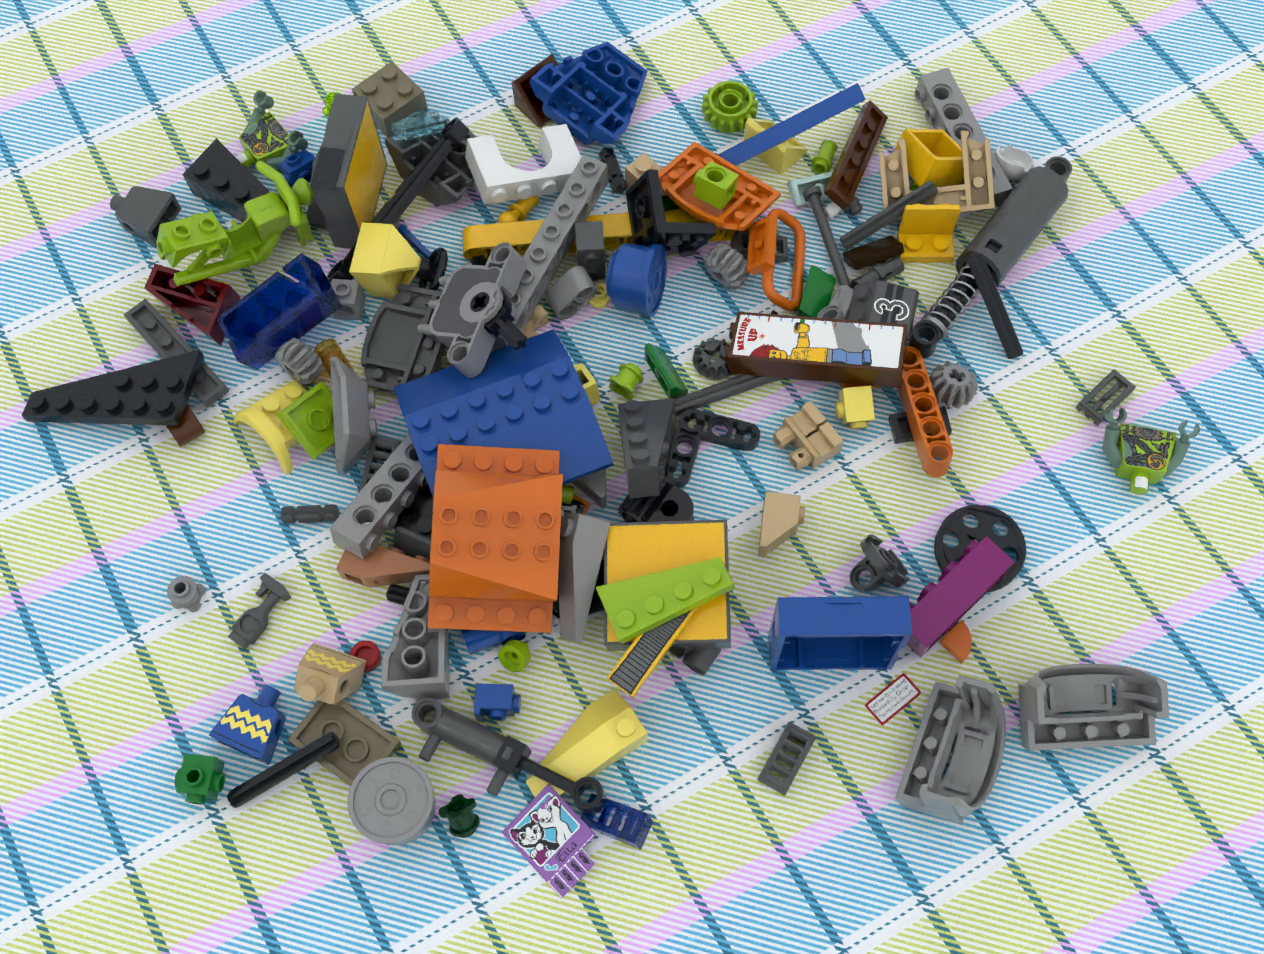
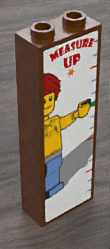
[725,312,907,388]

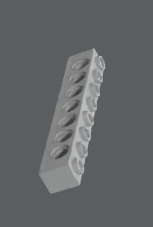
[492,154,609,350]

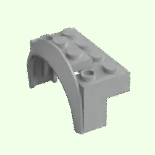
[1018,664,1169,751]
[895,675,1006,825]

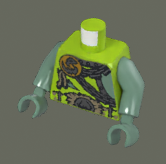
[235,90,308,171]
[1102,407,1200,495]

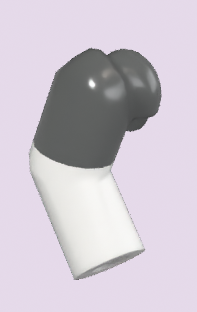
[823,196,863,220]

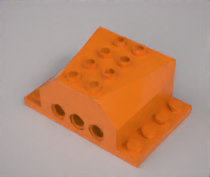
[428,444,563,633]

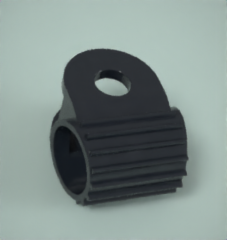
[618,476,694,523]

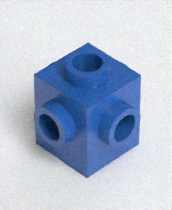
[278,149,315,188]

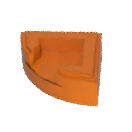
[939,620,972,664]

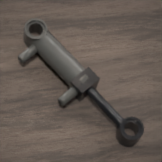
[412,698,606,815]

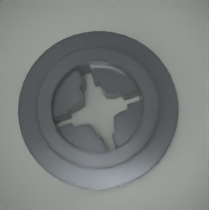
[693,337,731,379]

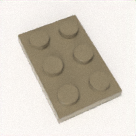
[288,700,402,786]

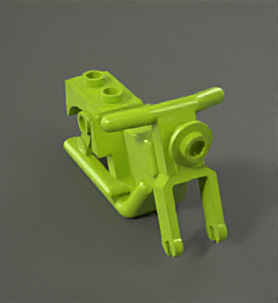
[156,161,315,286]

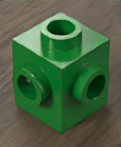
[175,754,225,805]

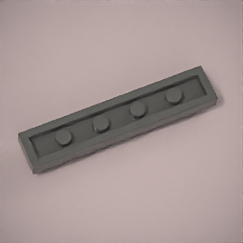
[123,298,229,408]

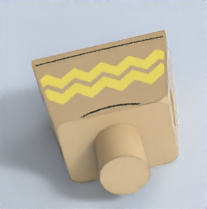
[294,643,366,704]

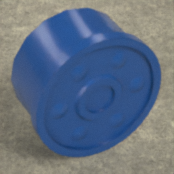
[606,243,667,317]

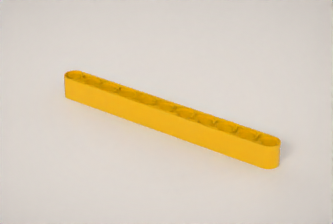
[462,209,750,261]

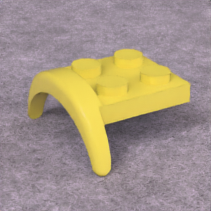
[233,380,308,475]

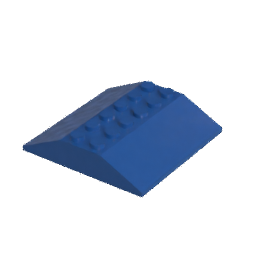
[394,329,614,498]

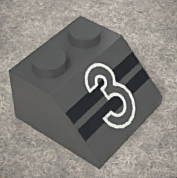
[847,280,919,341]

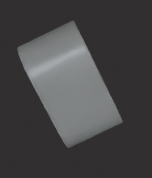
[545,266,597,320]

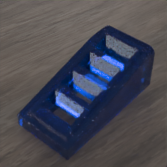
[581,793,653,850]

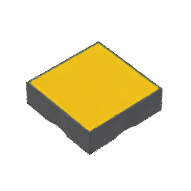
[310,93,387,249]
[604,519,731,651]

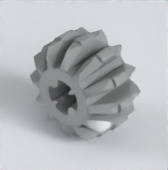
[704,244,750,290]
[275,338,324,385]
[929,361,978,409]

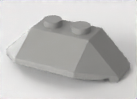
[330,357,377,475]

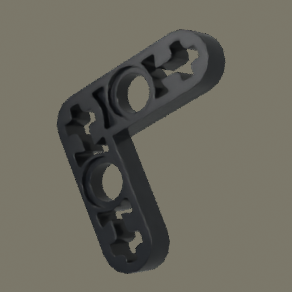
[665,409,760,488]

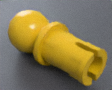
[498,195,540,223]

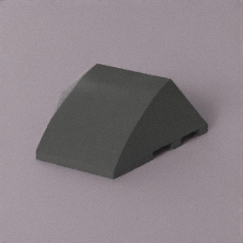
[385,127,477,207]

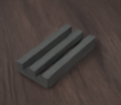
[1076,369,1136,426]

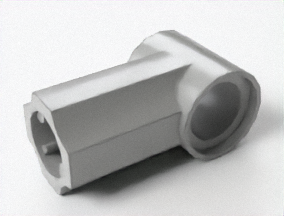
[817,285,854,320]

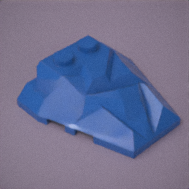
[529,42,648,145]

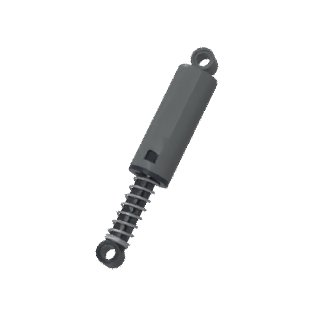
[908,156,1072,359]

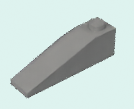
[558,512,610,644]
[381,574,450,700]

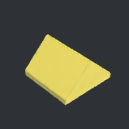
[744,118,808,175]

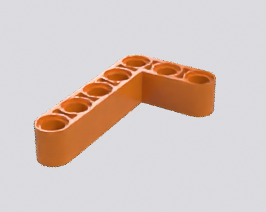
[839,346,953,477]

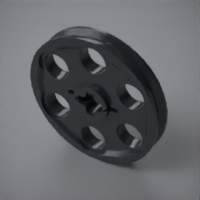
[934,505,1026,592]

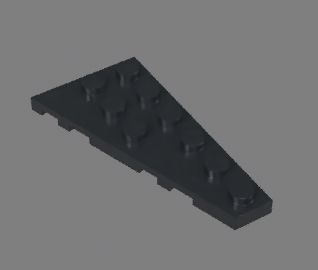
[21,350,204,426]

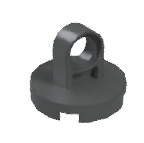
[850,534,910,592]

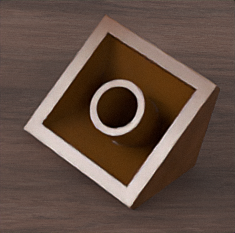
[511,54,558,127]

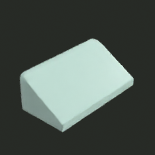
[787,171,833,207]

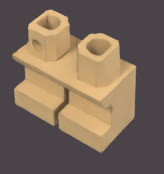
[773,400,844,470]

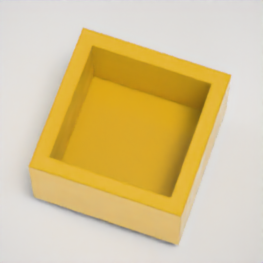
[894,129,963,187]

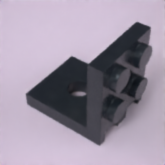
[625,170,717,257]

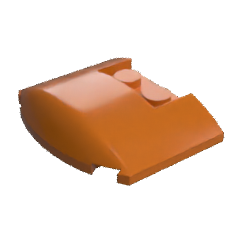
[658,142,781,231]

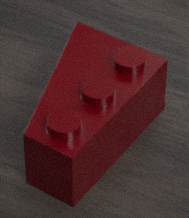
[144,264,241,346]

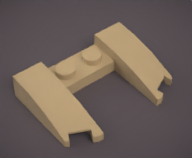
[879,130,995,221]

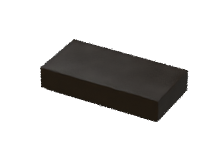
[842,235,904,270]

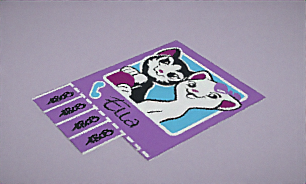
[502,784,596,899]

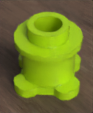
[608,363,644,400]

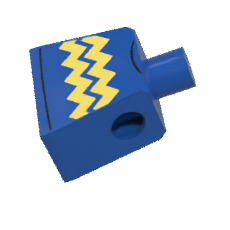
[209,684,286,765]

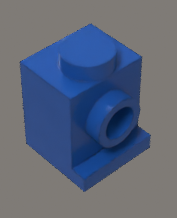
[474,683,521,722]

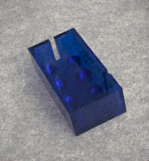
[216,253,342,370]

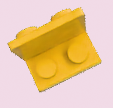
[897,203,961,263]

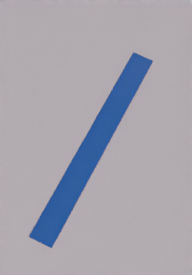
[718,83,865,166]

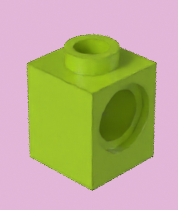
[693,161,739,210]

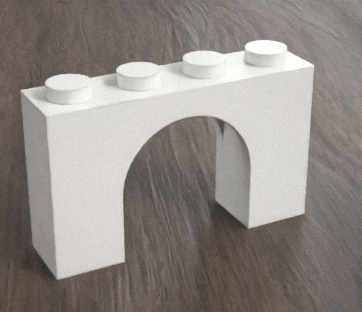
[465,124,581,205]

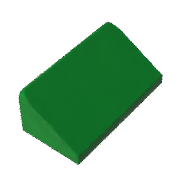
[798,265,836,318]
[645,343,689,398]

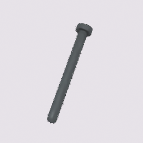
[802,186,852,288]

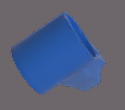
[461,629,526,655]

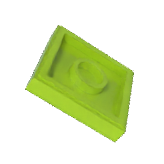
[276,381,335,460]

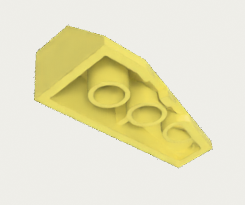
[525,689,648,797]

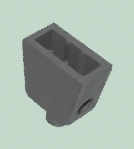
[110,186,182,247]

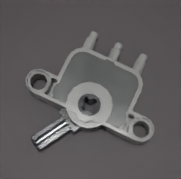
[417,242,528,378]

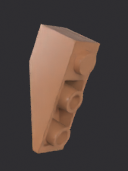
[336,546,430,588]

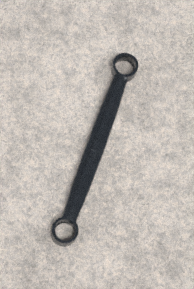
[326,117,469,284]

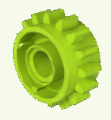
[702,80,758,133]

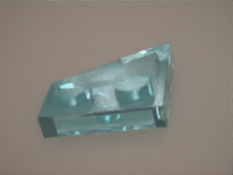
[391,108,450,141]

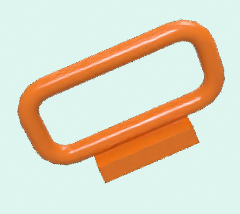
[746,208,806,312]

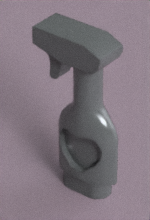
[228,572,291,649]

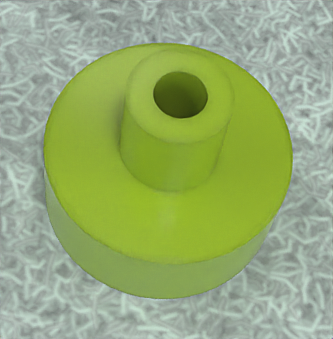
[498,640,531,672]

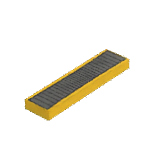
[607,606,700,698]

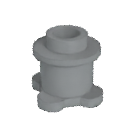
[167,576,206,613]

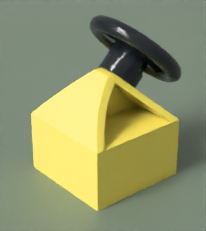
[349,222,448,298]

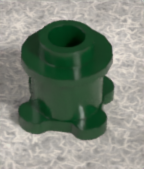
[438,794,480,838]

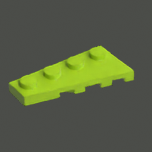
[596,557,735,644]

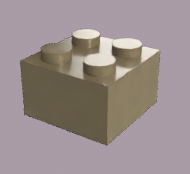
[352,61,428,138]

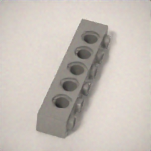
[915,68,1013,213]
[330,434,428,559]

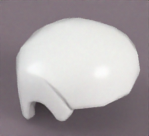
[995,144,1034,181]

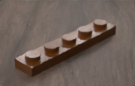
[824,101,888,210]

